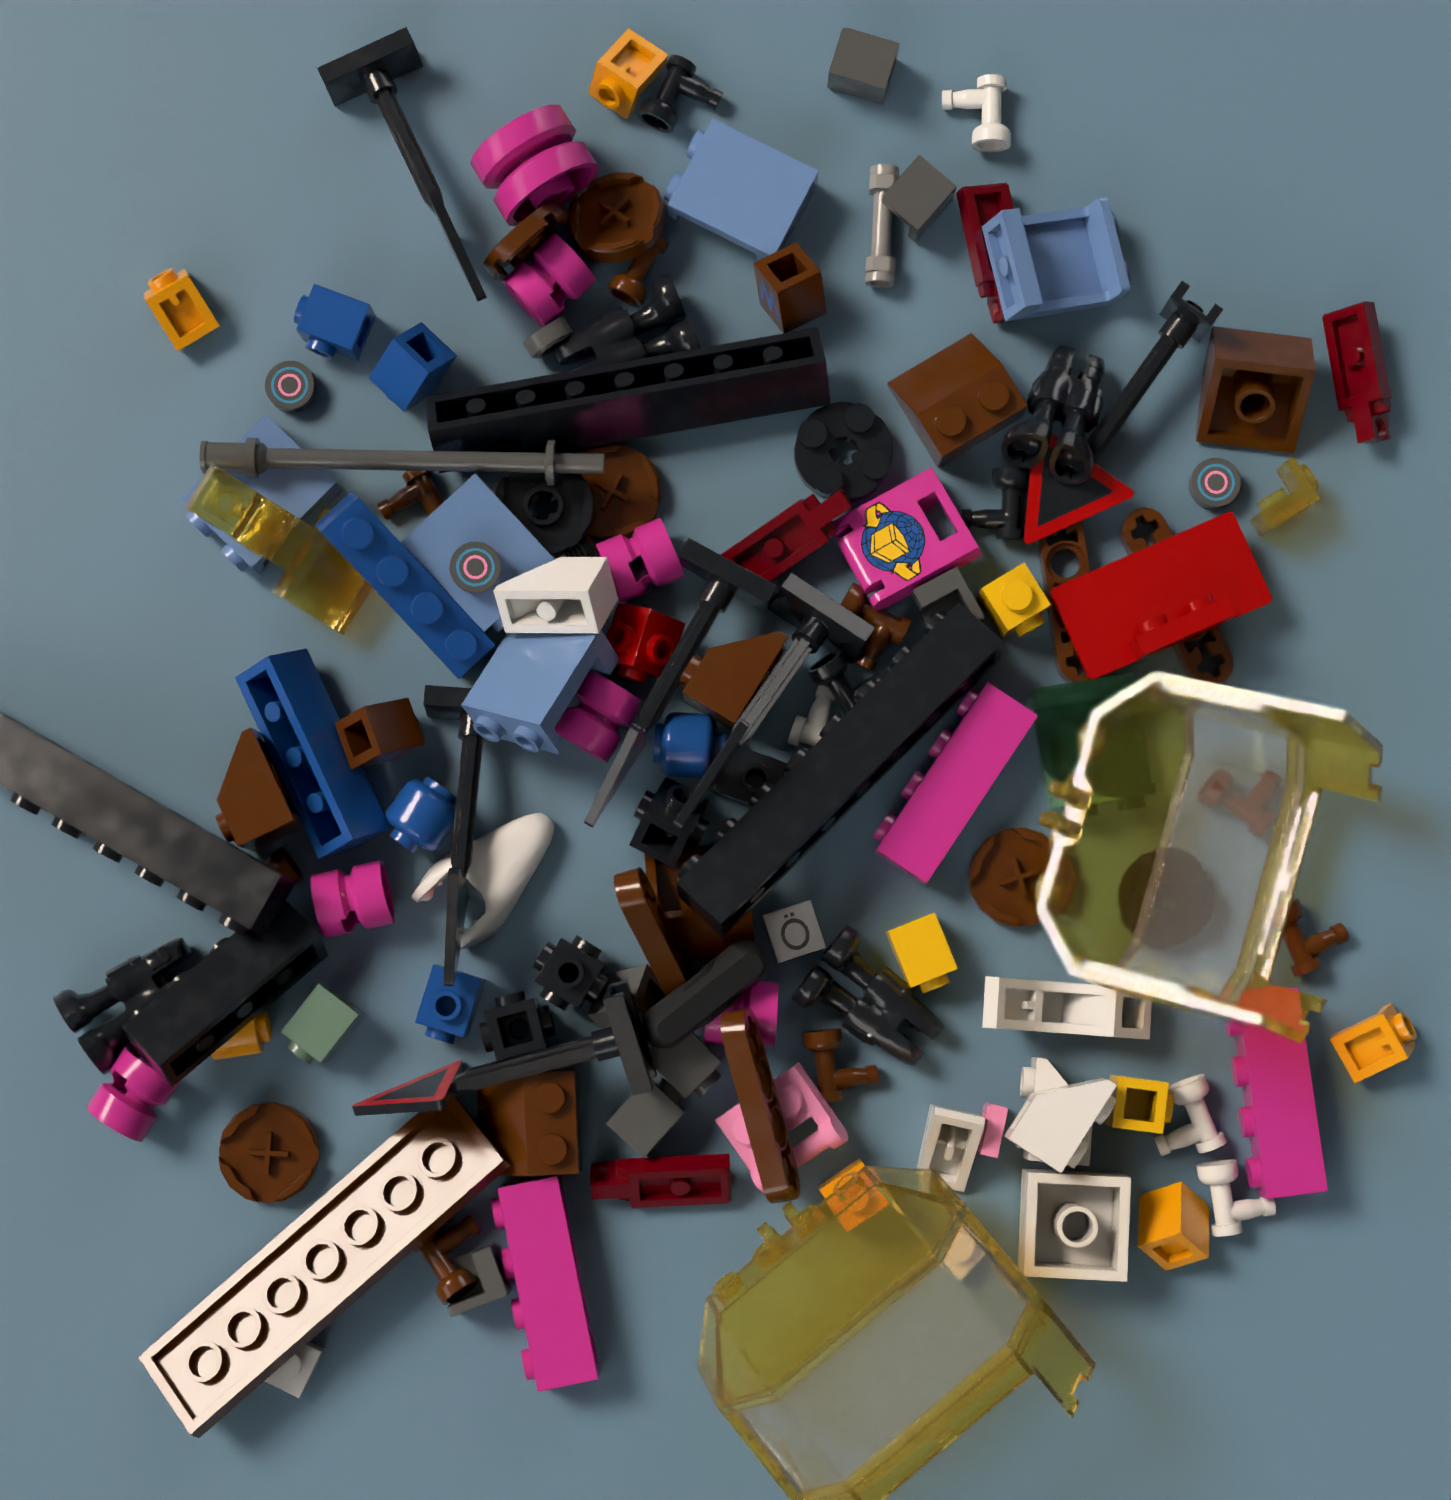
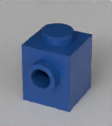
[294,284,376,361]
[369,322,457,412]
[415,964,486,1044]

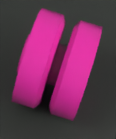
[470,104,599,226]

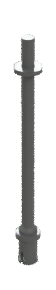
[199,438,605,486]

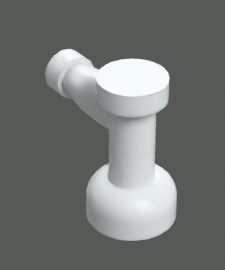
[942,74,1011,152]
[788,685,835,746]
[1154,1074,1227,1156]
[1196,1159,1276,1237]

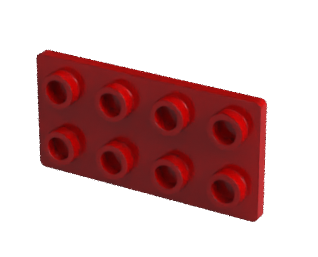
[1050,512,1272,681]

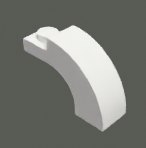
[982,976,1153,1040]

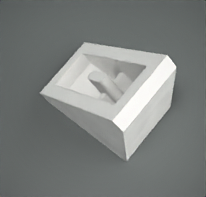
[915,1104,985,1192]

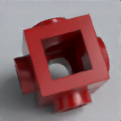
[606,603,685,684]

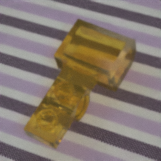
[185,465,372,635]

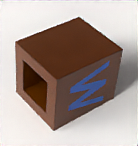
[753,242,827,333]
[334,697,425,770]

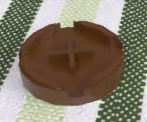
[567,172,666,263]
[483,200,568,280]
[581,442,661,541]
[968,827,1069,927]
[218,1102,321,1203]

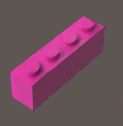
[872,682,1038,885]
[1223,987,1328,1199]
[491,1175,601,1392]

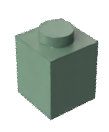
[281,983,365,1064]

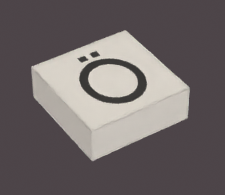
[763,900,826,963]

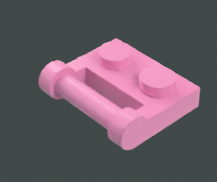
[715,1062,848,1194]

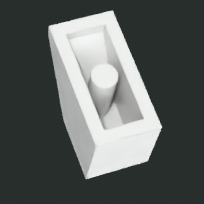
[493,557,618,634]

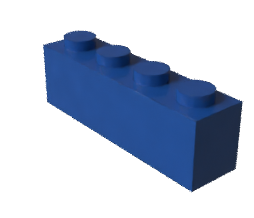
[314,491,495,679]
[235,648,390,859]

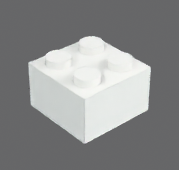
[1018,1168,1131,1282]

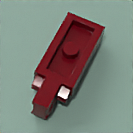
[956,183,1014,324]
[1322,301,1392,444]
[720,489,853,581]
[590,1153,732,1208]

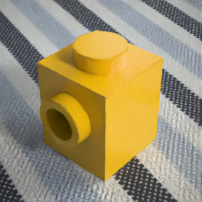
[976,562,1051,638]
[1104,1074,1174,1134]

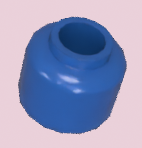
[653,712,726,779]
[386,776,457,853]

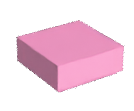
[977,1102,1008,1158]

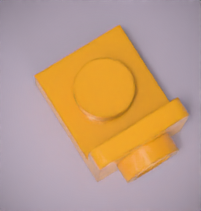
[588,28,669,119]
[143,268,220,352]
[1330,1003,1417,1083]

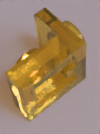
[1250,457,1320,537]

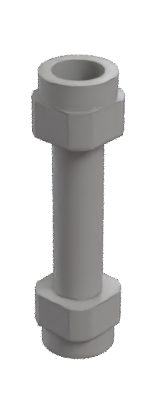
[865,164,899,288]

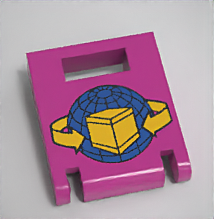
[832,467,981,611]

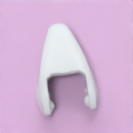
[411,813,554,950]

